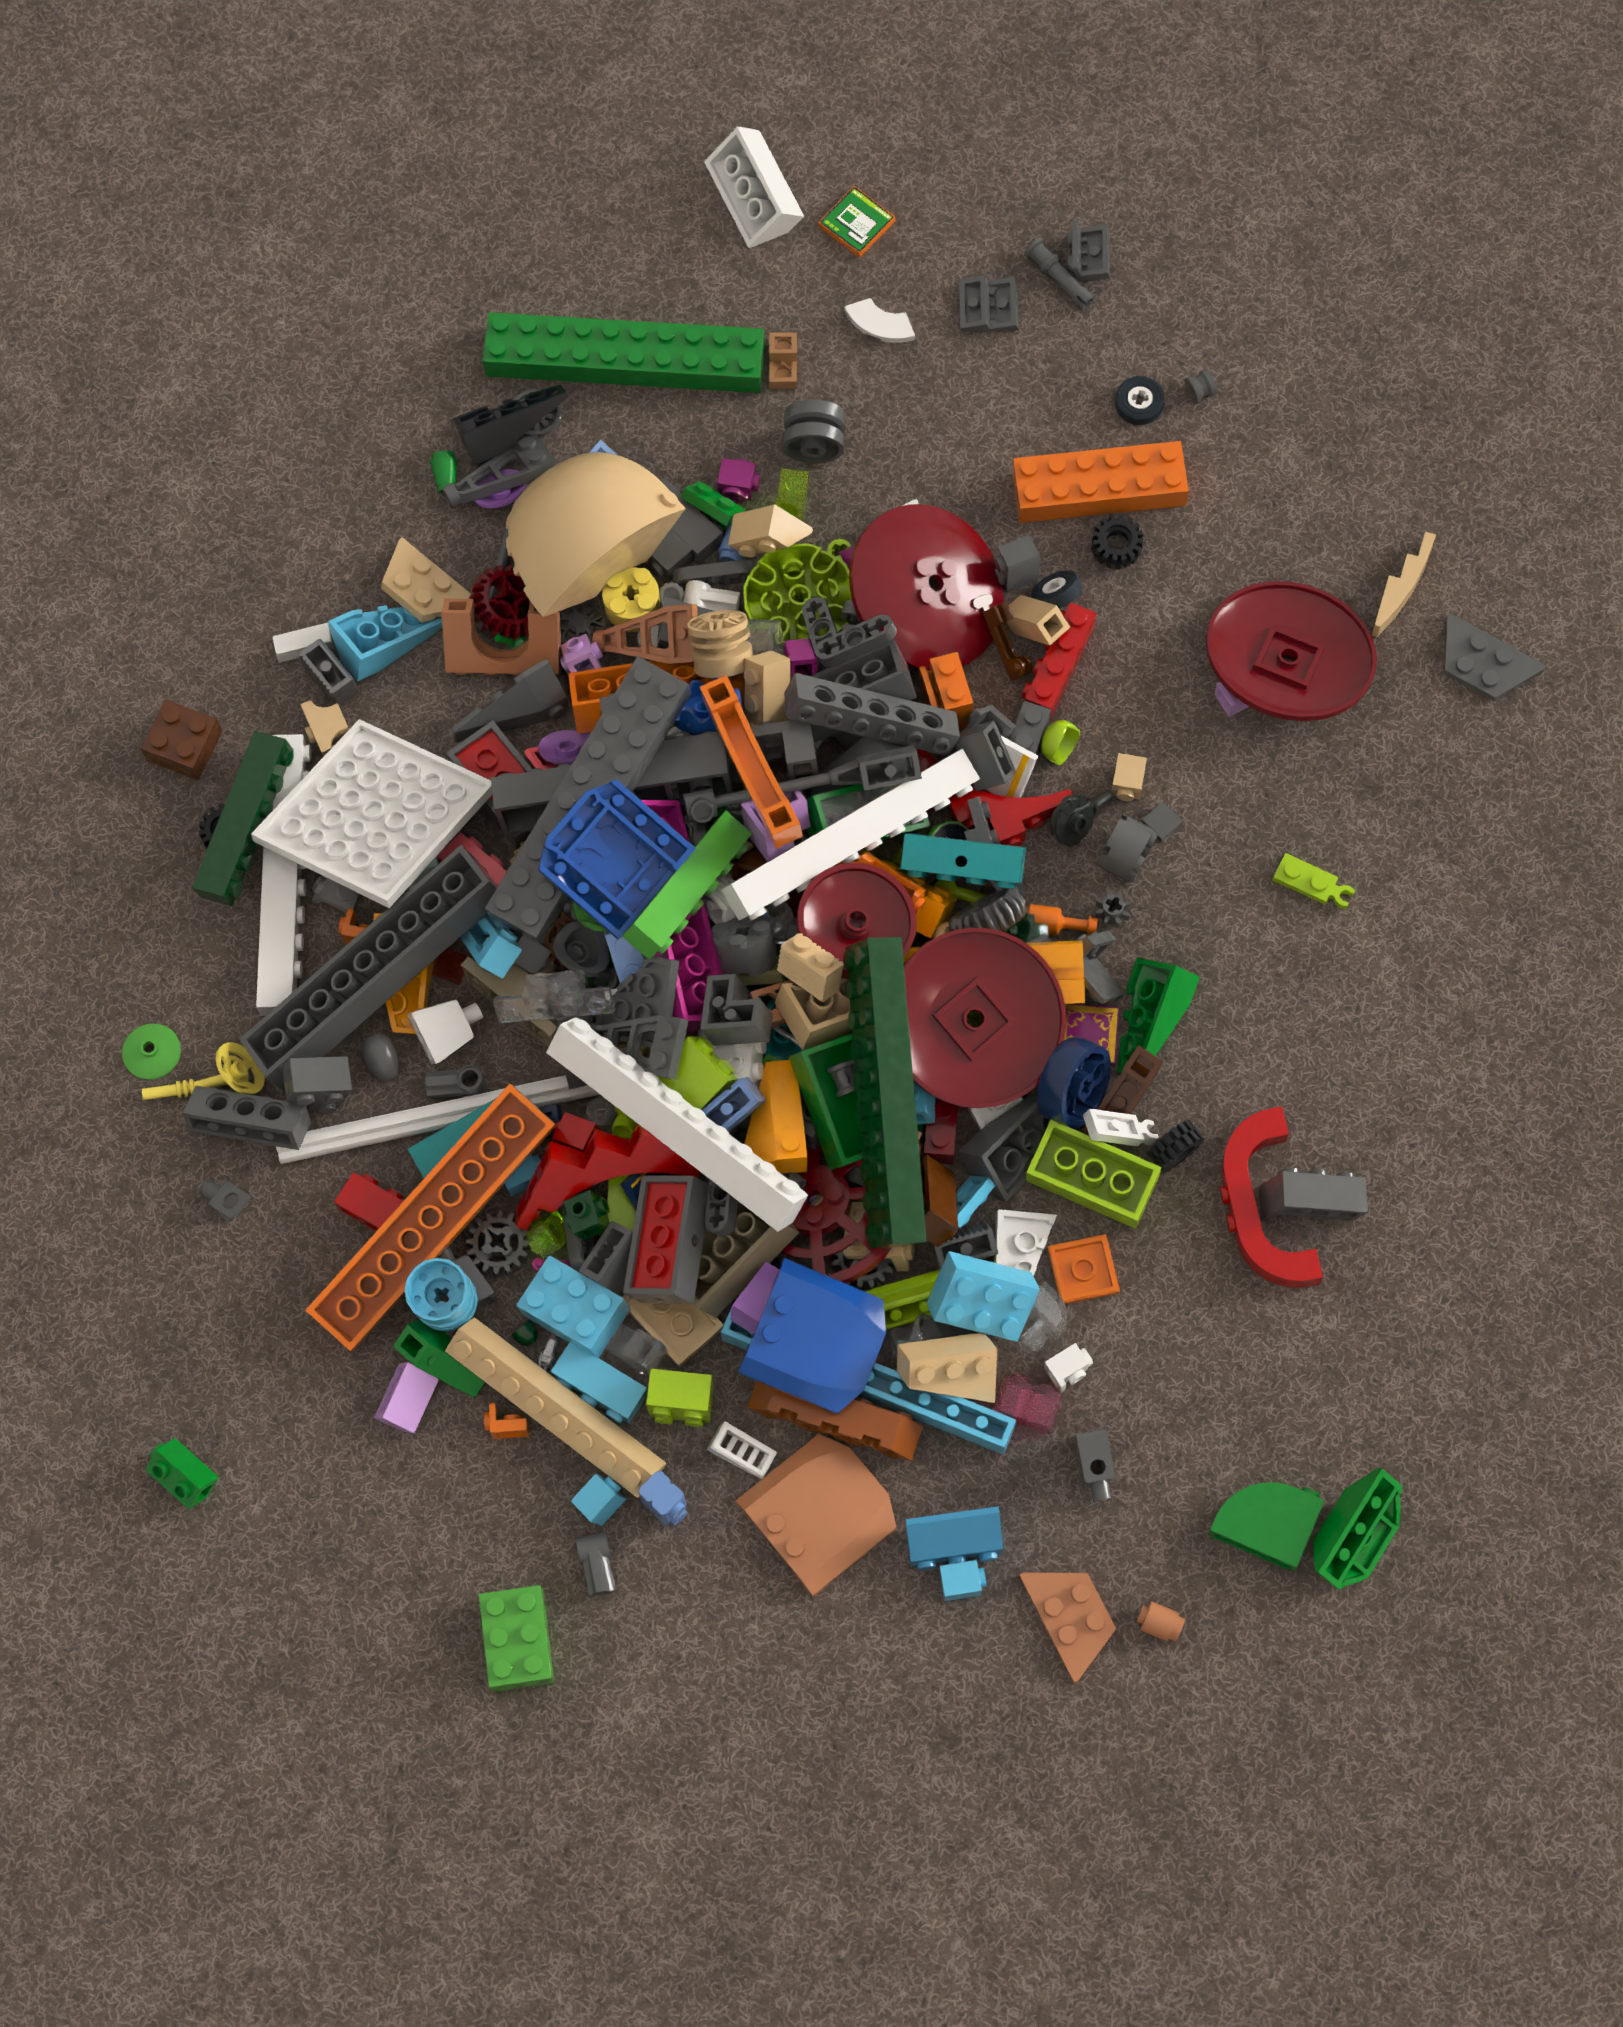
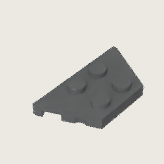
[1444,613,1546,701]

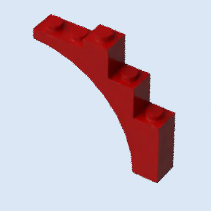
[916,749,1073,847]

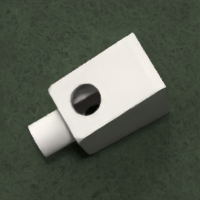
[407,999,483,1064]

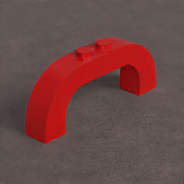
[1219,1106,1323,1288]

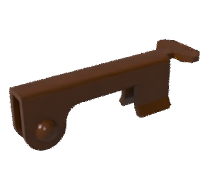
[972,593,1032,680]

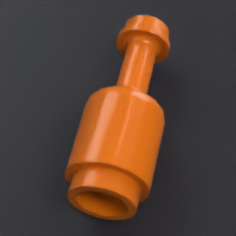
[1020,904,1098,936]

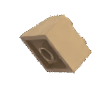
[728,504,813,557]

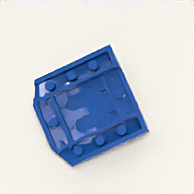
[538,779,696,940]
[737,1258,886,1414]

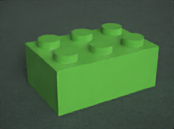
[479,1585,554,1692]

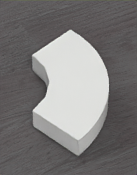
[845,298,915,343]

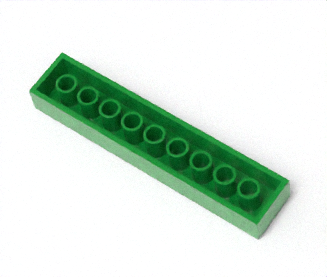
[483,312,765,393]

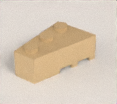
[897,1333,997,1403]

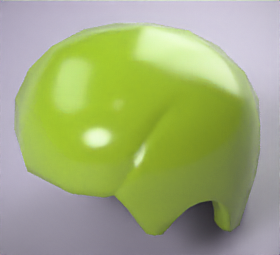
[1040,720,1080,765]

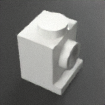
[1044,1343,1093,1393]

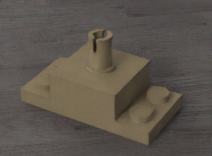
[461,956,558,1048]

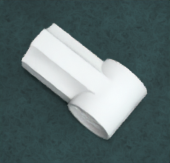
[683,580,740,611]

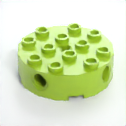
[743,543,852,655]

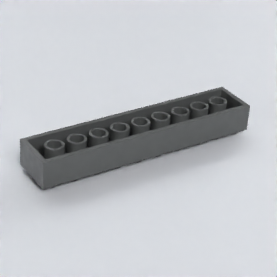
[485,656,692,945]
[239,845,498,1091]

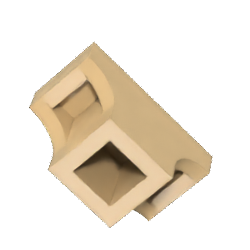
[301,700,349,757]

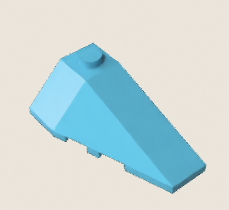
[328,605,443,682]

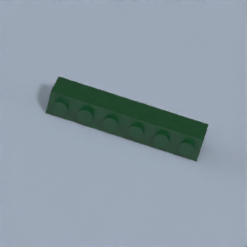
[192,731,294,906]

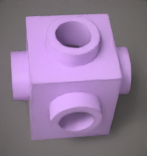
[560,634,603,674]

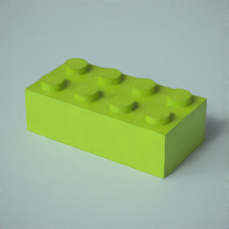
[1026,1120,1162,1229]

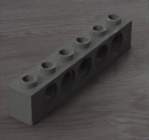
[784,673,960,756]

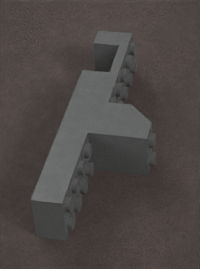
[491,693,819,835]

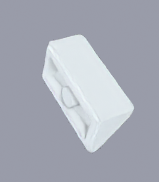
[273,623,334,663]

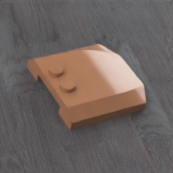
[735,1434,897,1597]

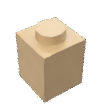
[1112,753,1147,801]

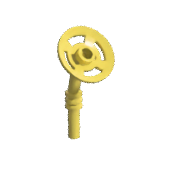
[142,1042,265,1100]

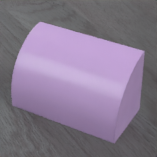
[374,1362,439,1433]

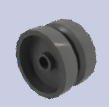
[783,399,845,462]

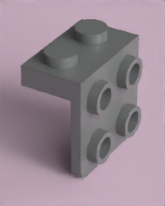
[1075,931,1125,1004]

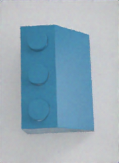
[906,1506,1003,1570]

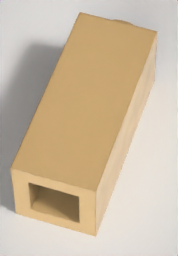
[1006,595,1070,646]

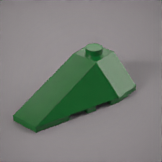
[1117,957,1200,1073]

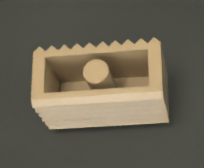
[777,933,843,1002]

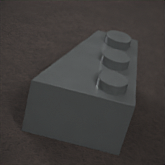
[1259,1168,1368,1221]

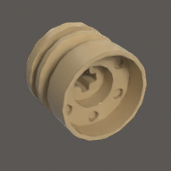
[687,610,753,678]

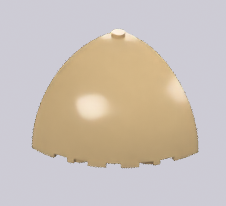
[506,452,686,617]

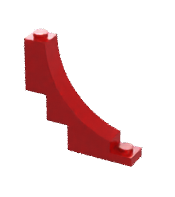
[516,1124,701,1231]

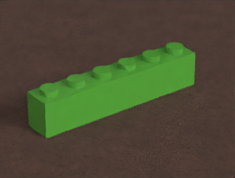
[622,810,752,960]

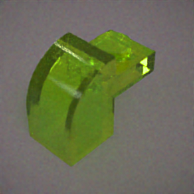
[775,468,810,522]

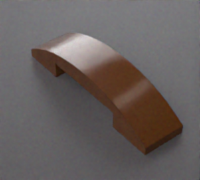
[1081,1045,1164,1145]

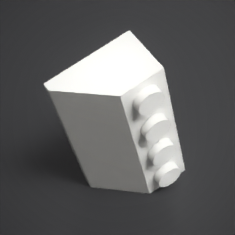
[704,126,804,248]

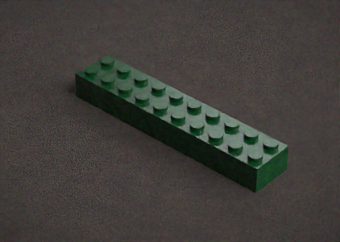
[843,937,927,1249]

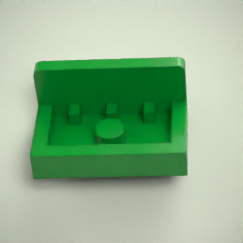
[681,481,745,530]

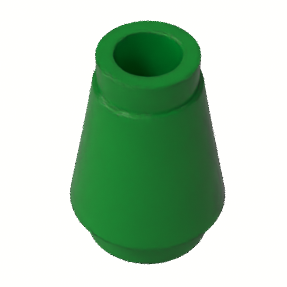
[430,450,457,494]

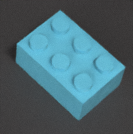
[927,1251,1040,1342]
[516,1255,630,1358]

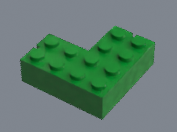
[789,1034,862,1170]

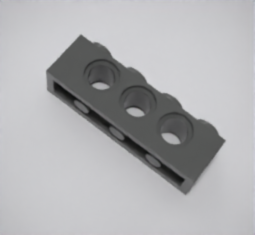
[183,1086,311,1150]

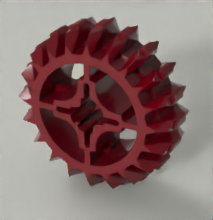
[469,565,530,640]

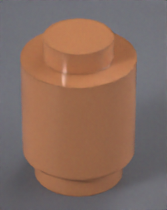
[1136,1601,1185,1642]

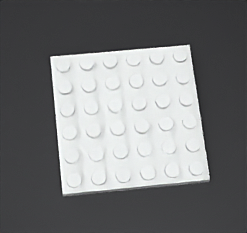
[251,719,492,908]

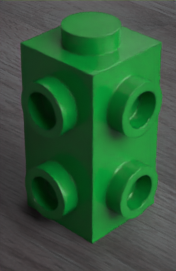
[145,1438,219,1509]

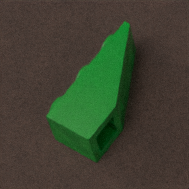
[393,1319,486,1398]

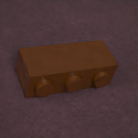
[920,1155,958,1247]

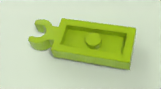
[1273,853,1355,909]

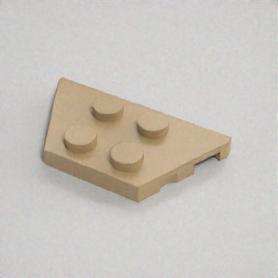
[381,537,471,622]

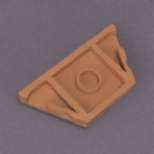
[1019,1573,1116,1684]

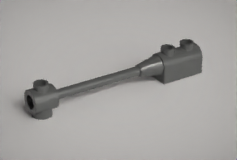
[683,745,922,823]

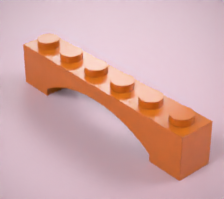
[700,675,803,849]

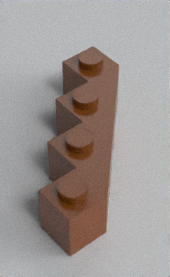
[747,1381,923,1461]

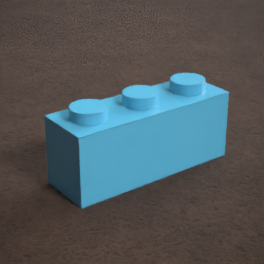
[550,1341,648,1424]

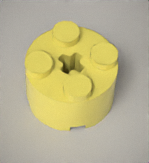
[602,567,661,632]

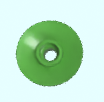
[122,1024,181,1080]

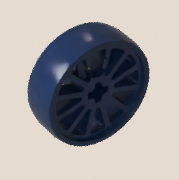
[1037,1037,1111,1129]

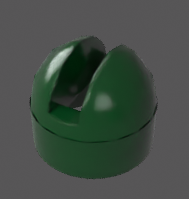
[511,1319,538,1346]

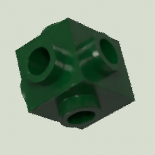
[563,1190,610,1241]

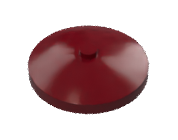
[796,863,917,979]

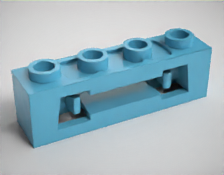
[460,913,522,979]

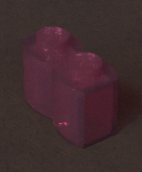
[993,1374,1063,1434]

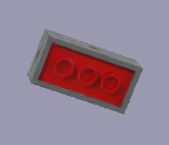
[446,720,532,849]
[623,1176,708,1304]

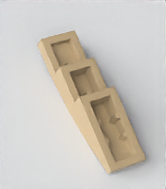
[1372,532,1436,637]

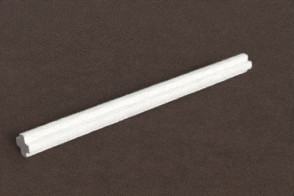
[276,1075,600,1164]

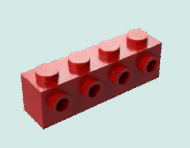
[1021,602,1097,721]

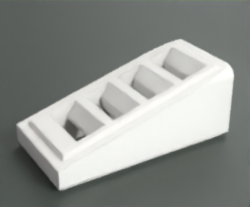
[706,1421,777,1479]

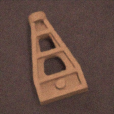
[592,604,698,664]

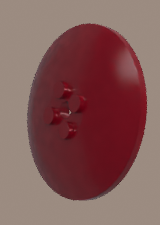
[849,504,1004,671]
[1206,581,1377,721]
[904,928,1066,1108]

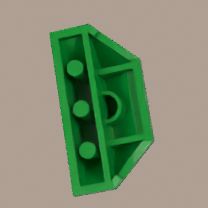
[1313,1467,1402,1589]

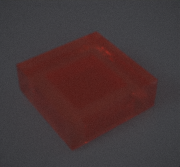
[432,949,470,985]

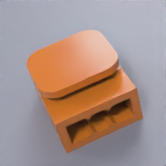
[918,652,973,732]

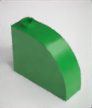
[1208,1482,1324,1573]

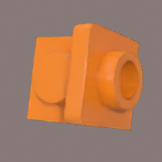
[338,908,369,944]
[484,1403,529,1439]

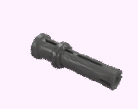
[1024,237,1095,310]

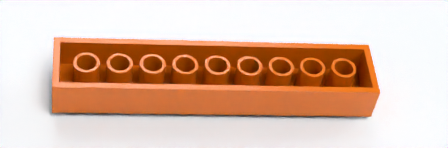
[305,1084,557,1351]

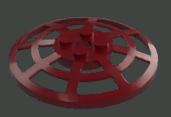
[769,1145,892,1284]

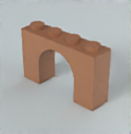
[441,598,562,676]

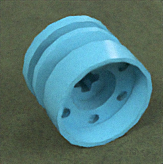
[404,1258,478,1332]

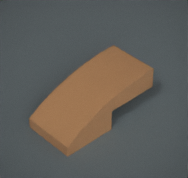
[769,333,797,389]

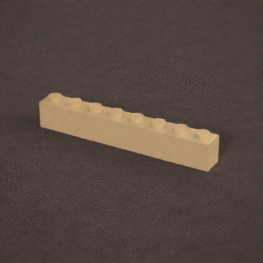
[445,1317,667,1498]

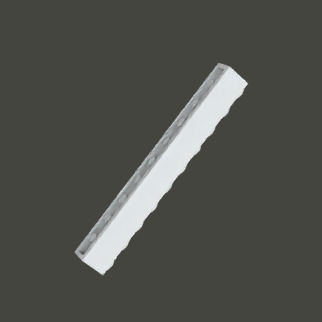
[256,734,312,1016]
[721,749,980,921]
[546,1017,808,1231]

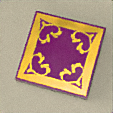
[1063,1004,1119,1066]

